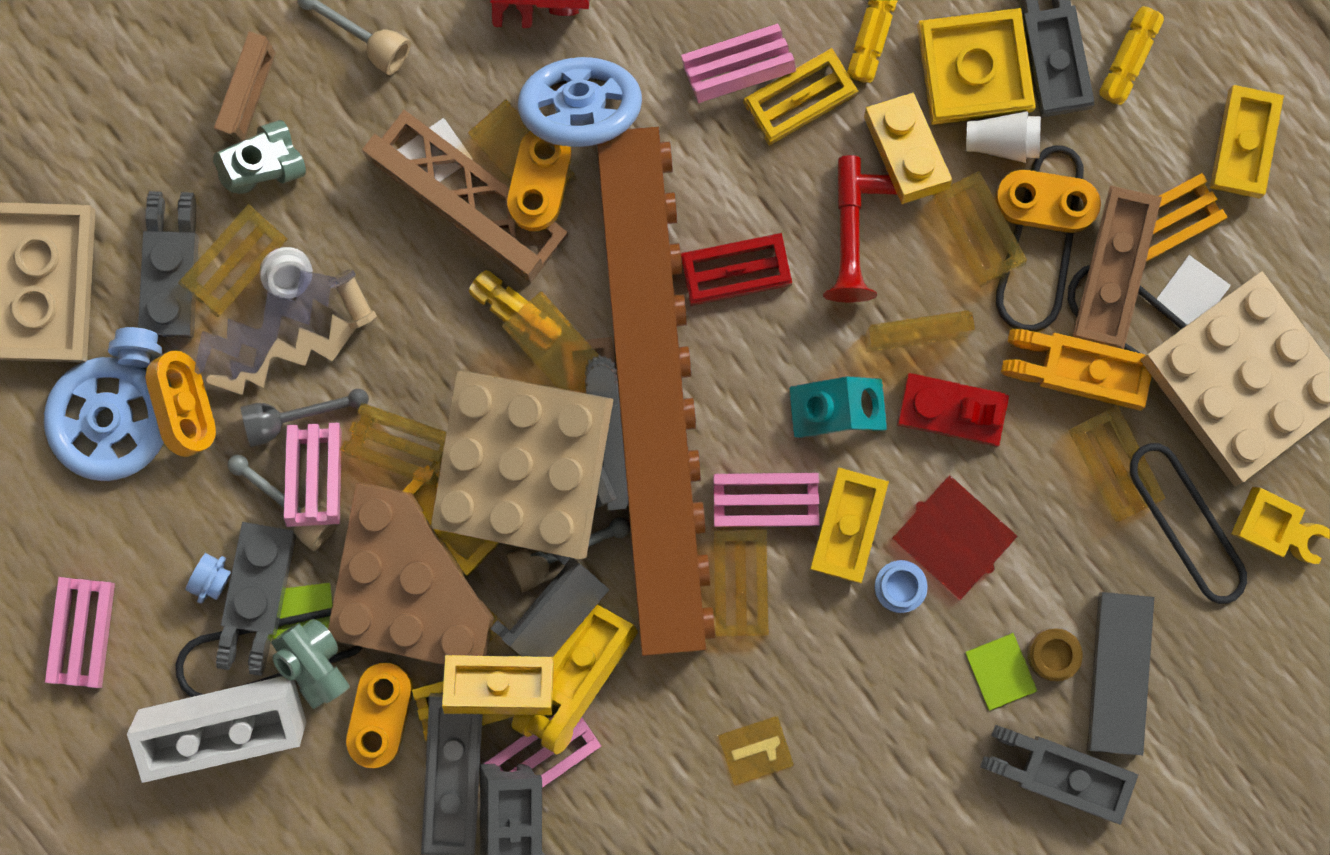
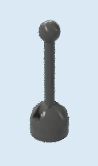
[240,389,369,447]

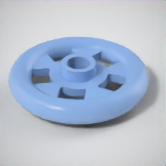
[518,57,642,147]
[44,357,164,481]

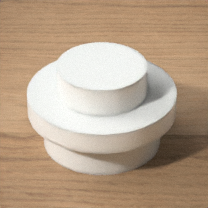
[259,247,313,299]

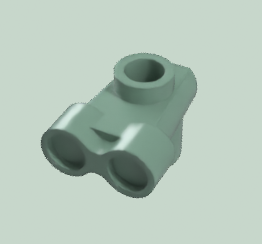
[213,120,306,194]
[271,620,350,709]

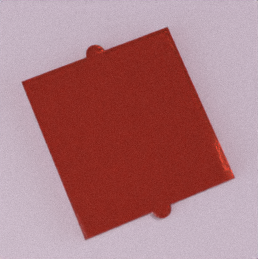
[892,475,1018,600]

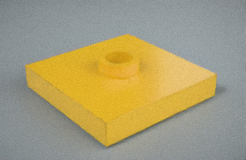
[917,8,1036,125]

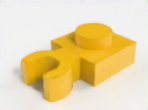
[1231,487,1330,564]

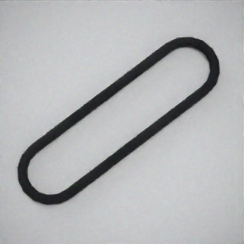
[1130,443,1247,604]

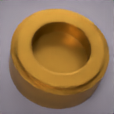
[1027,628,1083,681]

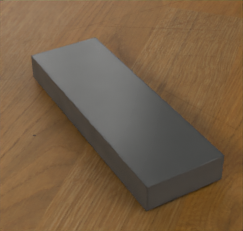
[1087,592,1155,756]
[421,693,483,855]

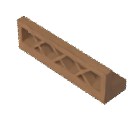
[362,110,568,283]

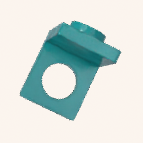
[789,376,887,438]

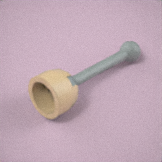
[297,0,411,75]
[227,455,338,551]
[505,517,630,593]

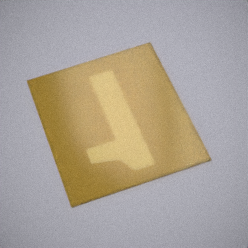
[718,715,794,786]

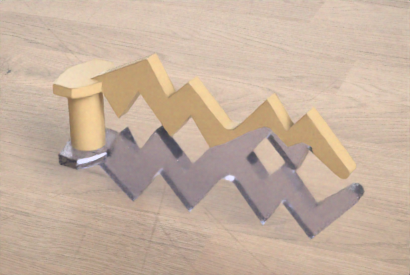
[195,270,377,395]

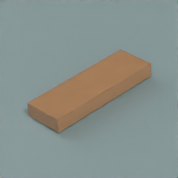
[1072,185,1162,349]

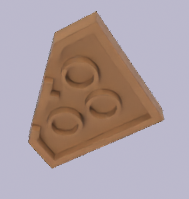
[328,482,494,665]

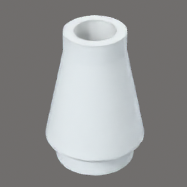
[966,111,1041,163]

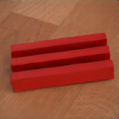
[681,233,792,306]

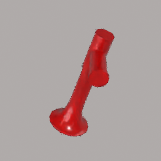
[823,155,897,303]

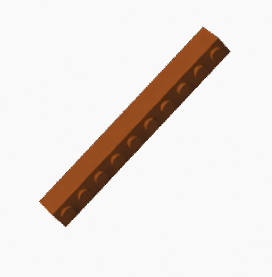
[597,126,715,656]

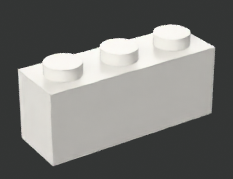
[127,676,306,783]

